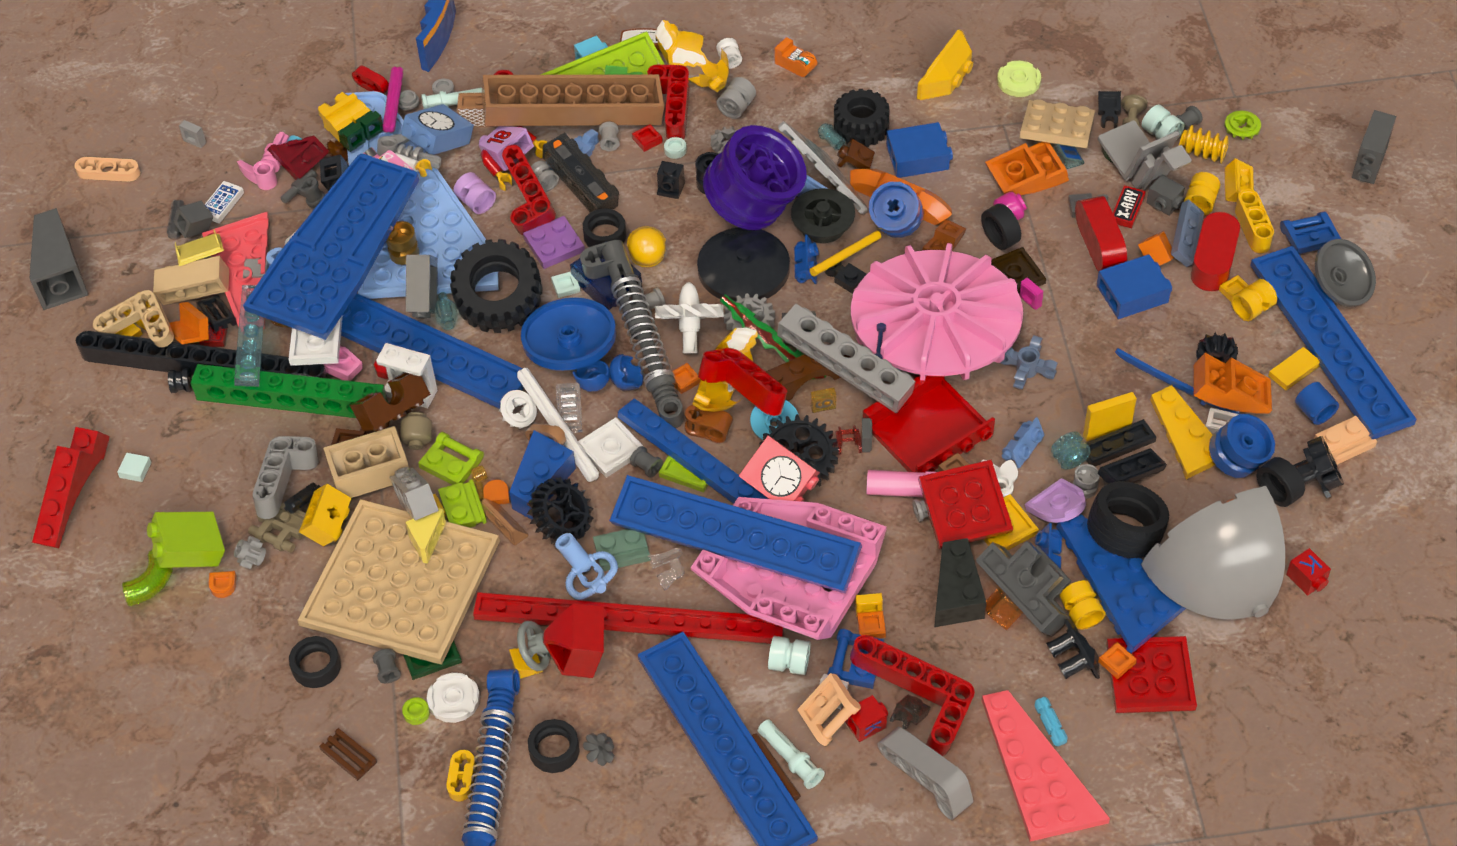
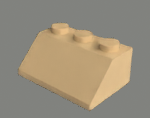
[323,426,409,498]

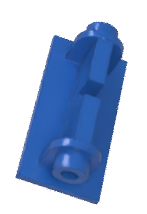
[794,235,819,284]
[1035,523,1062,569]

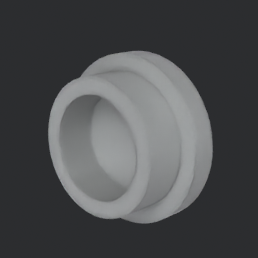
[399,90,419,110]

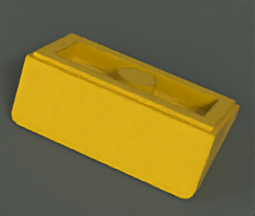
[1225,158,1254,202]

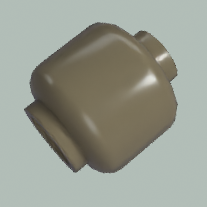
[400,412,432,450]

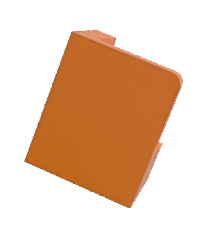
[1138,231,1174,266]

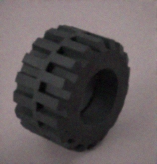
[834,89,890,147]

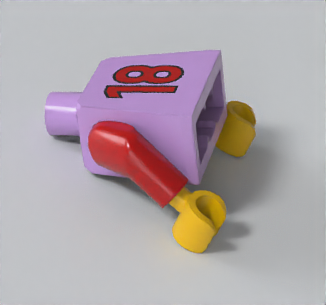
[479,126,549,191]

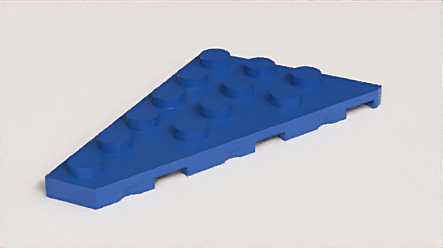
[1056,514,1186,654]

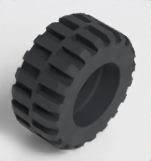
[450,239,542,333]

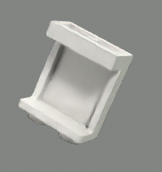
[376,343,438,409]

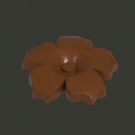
[327,140,348,161]

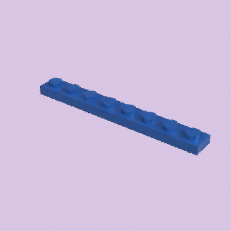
[618,398,769,504]

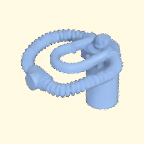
[555,533,618,600]

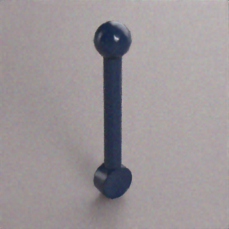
[875,323,886,359]

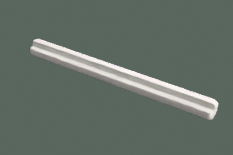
[517,368,599,482]

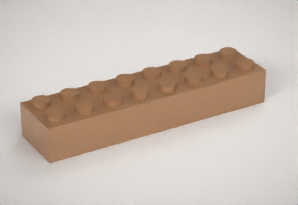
[481,75,664,126]

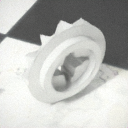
[499,390,537,429]

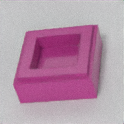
[1020,278,1044,310]

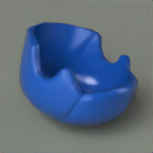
[609,354,643,391]
[572,360,610,392]

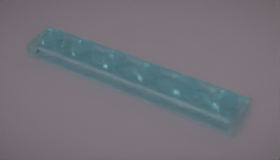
[234,285,264,387]

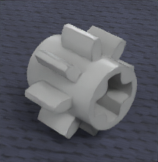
[234,536,266,569]

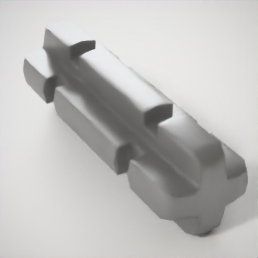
[166,200,184,239]

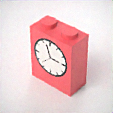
[739,436,820,502]

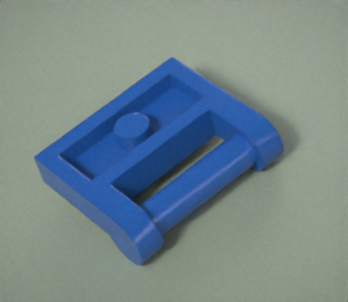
[1280,211,1341,254]
[827,629,884,689]

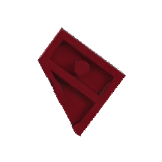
[267,135,329,180]

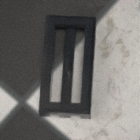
[196,295,237,332]

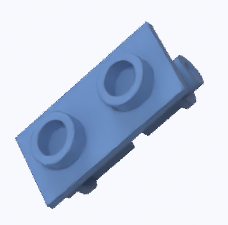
[1002,417,1044,469]

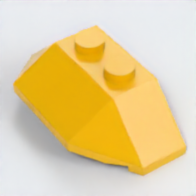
[917,29,973,100]

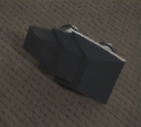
[1046,619,1100,679]

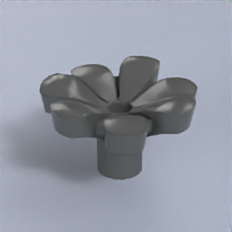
[583,733,615,766]

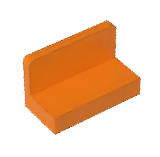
[169,302,209,344]

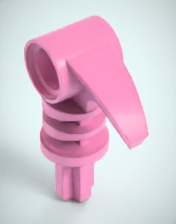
[237,132,289,190]

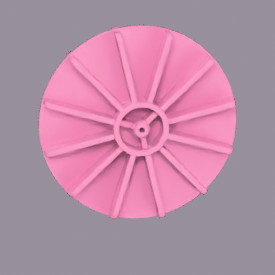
[851,243,1023,381]

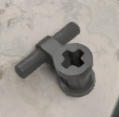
[280,170,325,208]

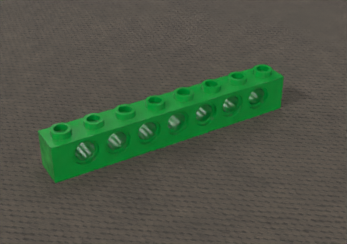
[191,364,388,418]

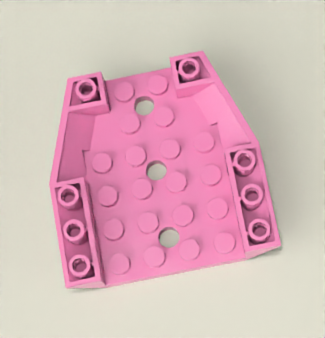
[691,497,886,640]

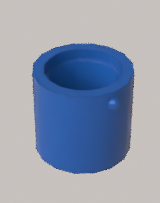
[1295,382,1339,425]

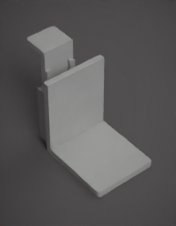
[1097,120,1192,191]

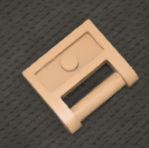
[797,673,861,746]

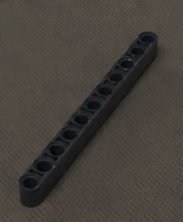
[76,331,328,378]

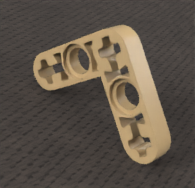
[93,290,174,347]

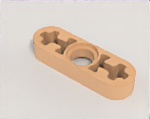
[75,157,141,181]

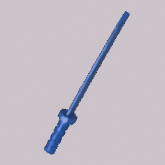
[1115,348,1240,414]

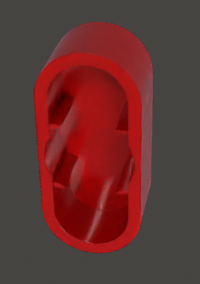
[1075,196,1127,271]
[1191,212,1240,291]

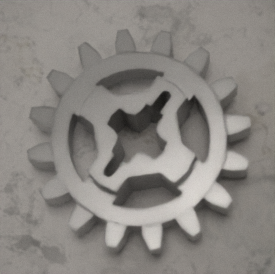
[724,293,775,337]

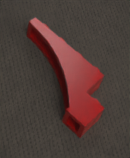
[32,427,110,548]

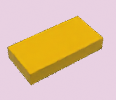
[1268,347,1320,391]

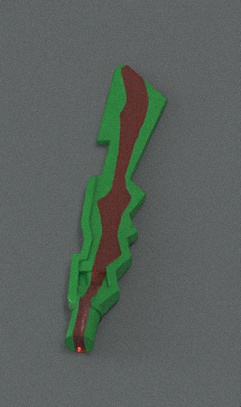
[720,294,826,379]

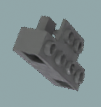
[975,541,1071,636]

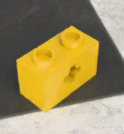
[299,484,351,547]

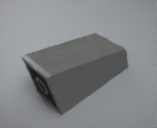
[29,208,88,311]

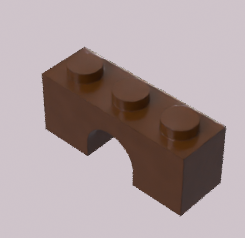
[350,372,431,432]

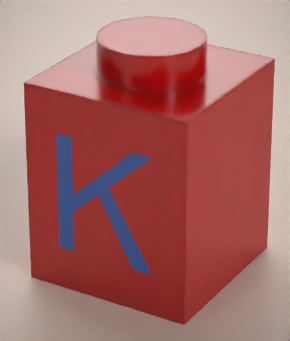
[1286,548,1331,596]
[845,695,888,742]

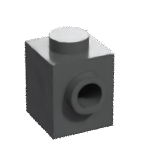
[1147,175,1185,216]
[173,200,213,238]

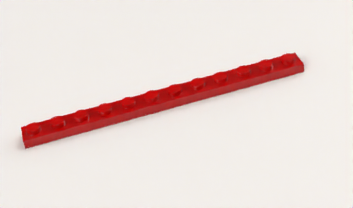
[473,592,784,644]

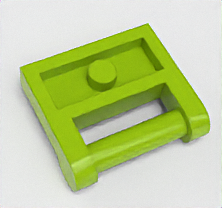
[418,432,484,485]

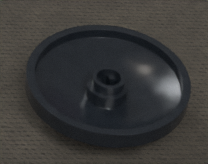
[697,227,790,302]

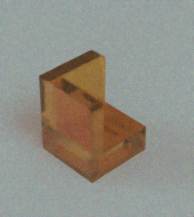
[986,587,1023,630]

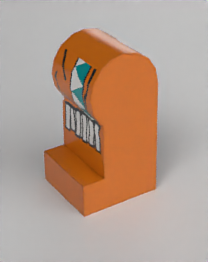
[774,37,817,77]

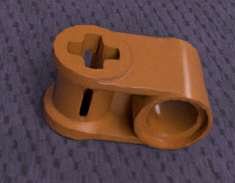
[685,405,733,443]

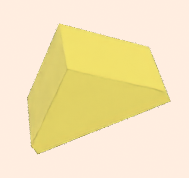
[406,508,446,564]

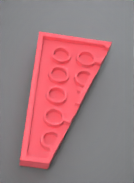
[202,212,269,336]
[982,690,1110,842]

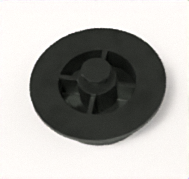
[791,188,855,243]

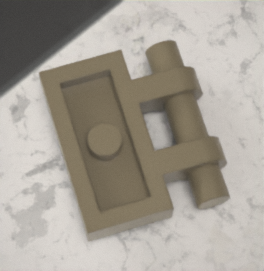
[248,503,306,553]

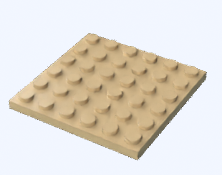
[298,499,500,665]

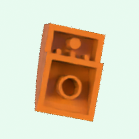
[985,142,1069,195]
[1193,353,1272,414]

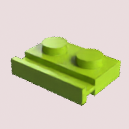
[438,479,487,528]

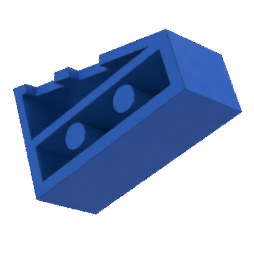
[509,430,576,520]

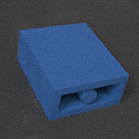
[886,122,953,178]
[1097,254,1172,319]

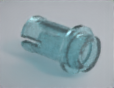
[818,123,846,150]

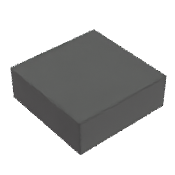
[862,418,872,452]

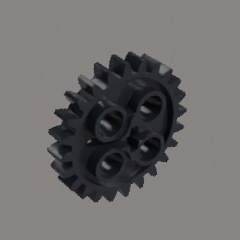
[759,414,839,487]

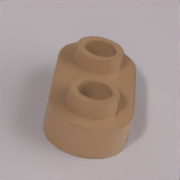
[525,424,566,445]

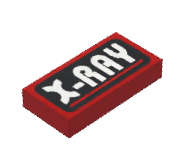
[1113,185,1146,229]

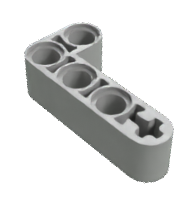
[253,436,319,519]
[877,726,973,820]

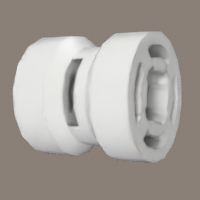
[716,38,742,69]

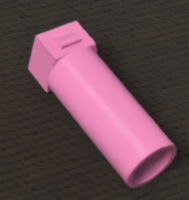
[867,470,935,498]

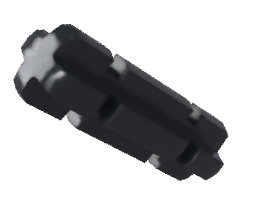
[284,483,321,514]

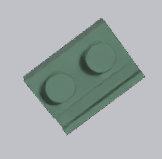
[593,529,651,571]

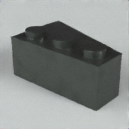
[934,538,987,627]

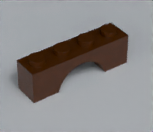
[765,343,851,401]

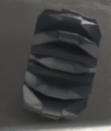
[1196,332,1238,363]

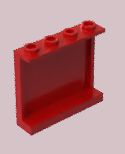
[863,375,995,473]

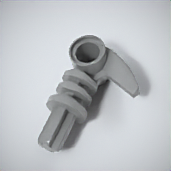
[377,134,442,169]

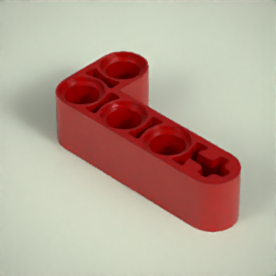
[647,64,690,139]
[502,145,556,235]
[698,348,787,416]

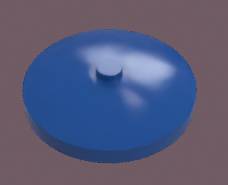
[521,298,616,371]

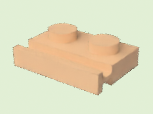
[1314,416,1377,465]

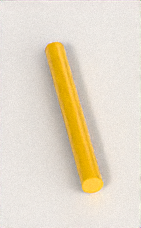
[810,230,881,277]

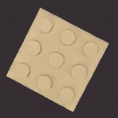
[1020,100,1095,148]

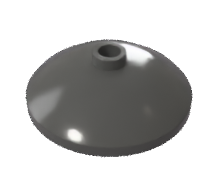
[1315,239,1376,307]

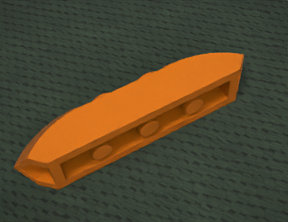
[850,169,952,225]

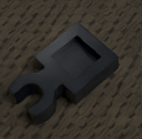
[1098,91,1121,128]
[824,262,867,294]

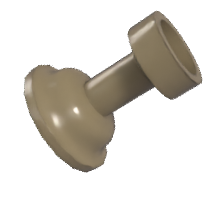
[1121,94,1148,127]

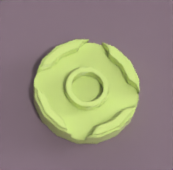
[997,60,1041,97]

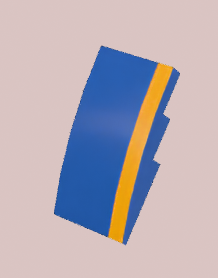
[416,0,456,72]

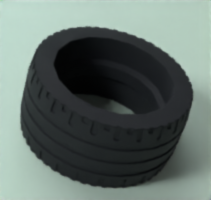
[1087,481,1169,558]

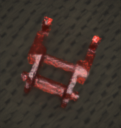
[835,425,862,455]

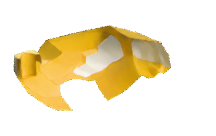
[655,20,729,92]
[692,328,758,412]

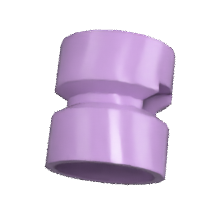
[453,172,496,214]

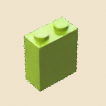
[147,512,225,568]

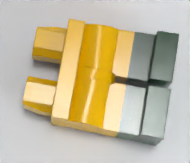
[318,92,383,152]

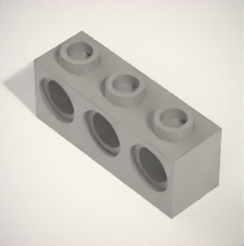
[390,467,439,521]

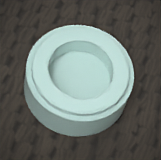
[664,137,687,159]

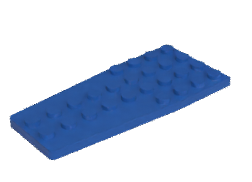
[243,154,419,340]

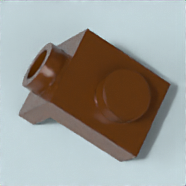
[837,139,875,169]

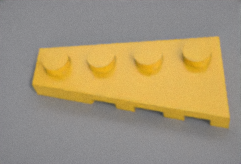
[1150,385,1216,479]

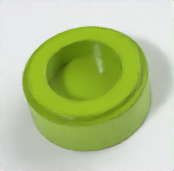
[402,697,430,725]

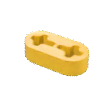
[446,750,476,802]

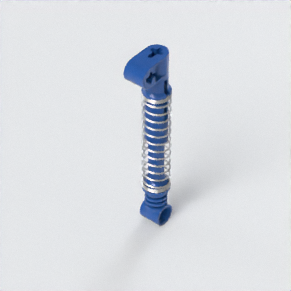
[462,669,520,846]

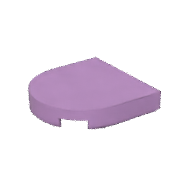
[1025,478,1086,523]

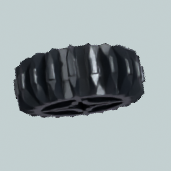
[527,477,594,544]

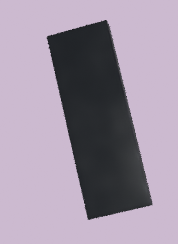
[1079,419,1156,467]
[1097,448,1167,484]

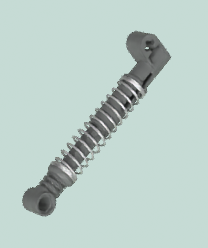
[580,240,684,428]

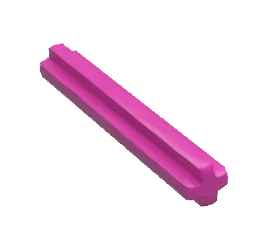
[383,66,403,133]

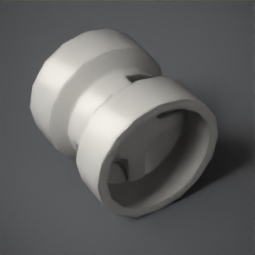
[531,160,559,192]
[1073,464,1100,499]

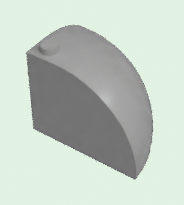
[1141,486,1285,619]

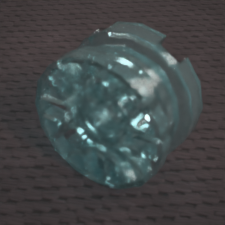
[1051,432,1091,470]

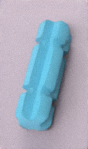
[1034,697,1068,747]

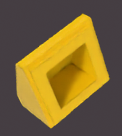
[509,648,543,679]

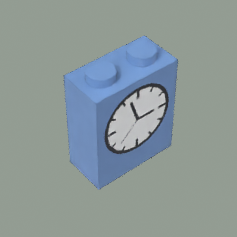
[401,104,474,155]

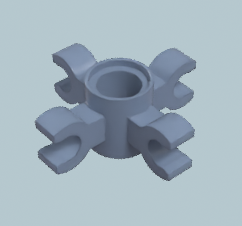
[1001,335,1058,390]

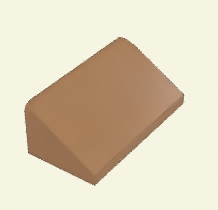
[482,499,529,546]

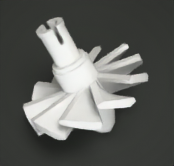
[655,282,724,354]

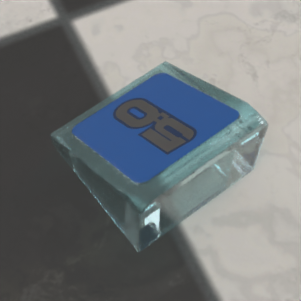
[1055,144,1084,169]

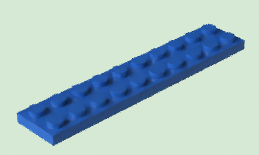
[1250,246,1417,439]
[341,293,524,409]
[609,475,862,593]
[638,632,818,846]

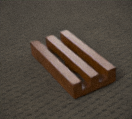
[319,728,377,781]

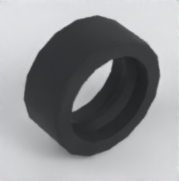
[981,203,1022,250]
[582,208,627,247]
[1256,457,1305,507]
[289,636,341,688]
[528,719,580,773]

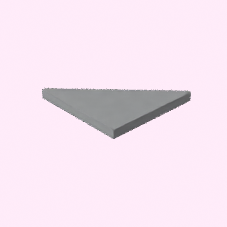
[778,121,869,215]

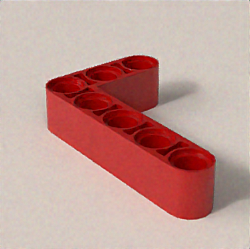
[850,635,975,756]

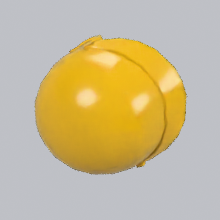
[627,226,666,267]

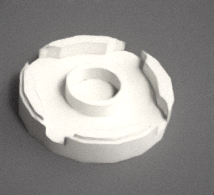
[427,673,480,723]

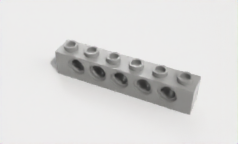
[777,304,915,413]

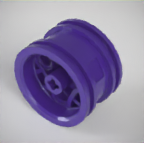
[703,125,807,230]

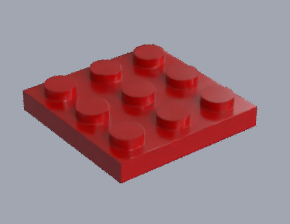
[918,459,1013,550]
[1106,636,1197,713]

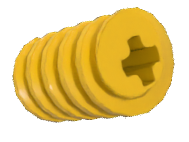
[1179,125,1229,164]

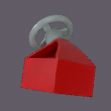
[517,603,604,678]

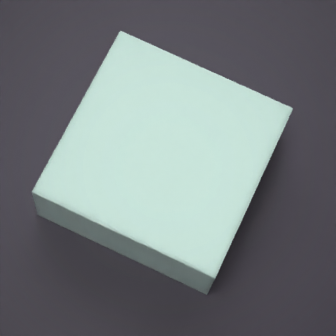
[551,271,580,298]
[117,453,151,482]

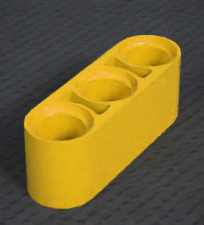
[1235,189,1274,254]

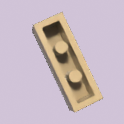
[153,256,229,305]

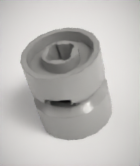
[717,77,756,119]

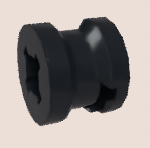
[168,368,192,394]

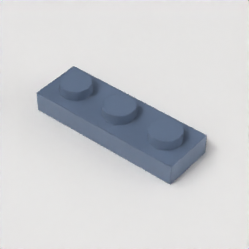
[1171,200,1204,267]

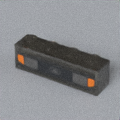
[542,132,619,213]

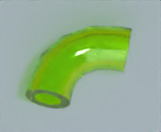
[122,550,173,607]

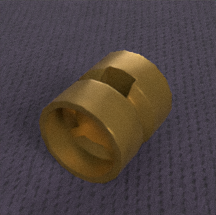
[386,221,419,265]

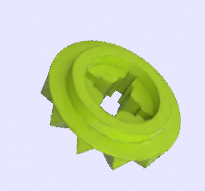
[1224,111,1261,140]

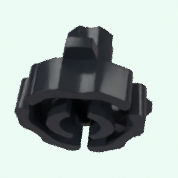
[1294,436,1344,498]

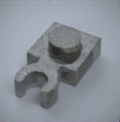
[890,694,931,729]

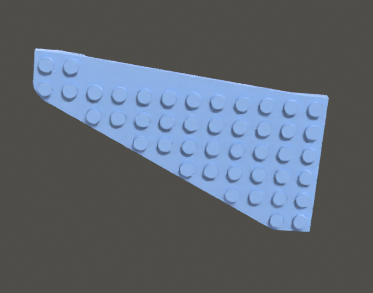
[345,91,499,299]

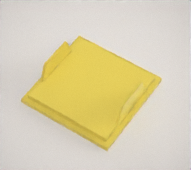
[175,229,224,266]

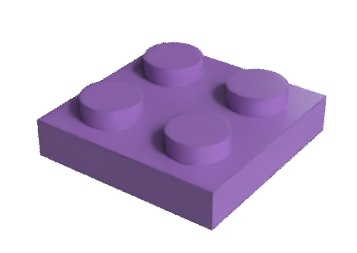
[523,216,585,269]

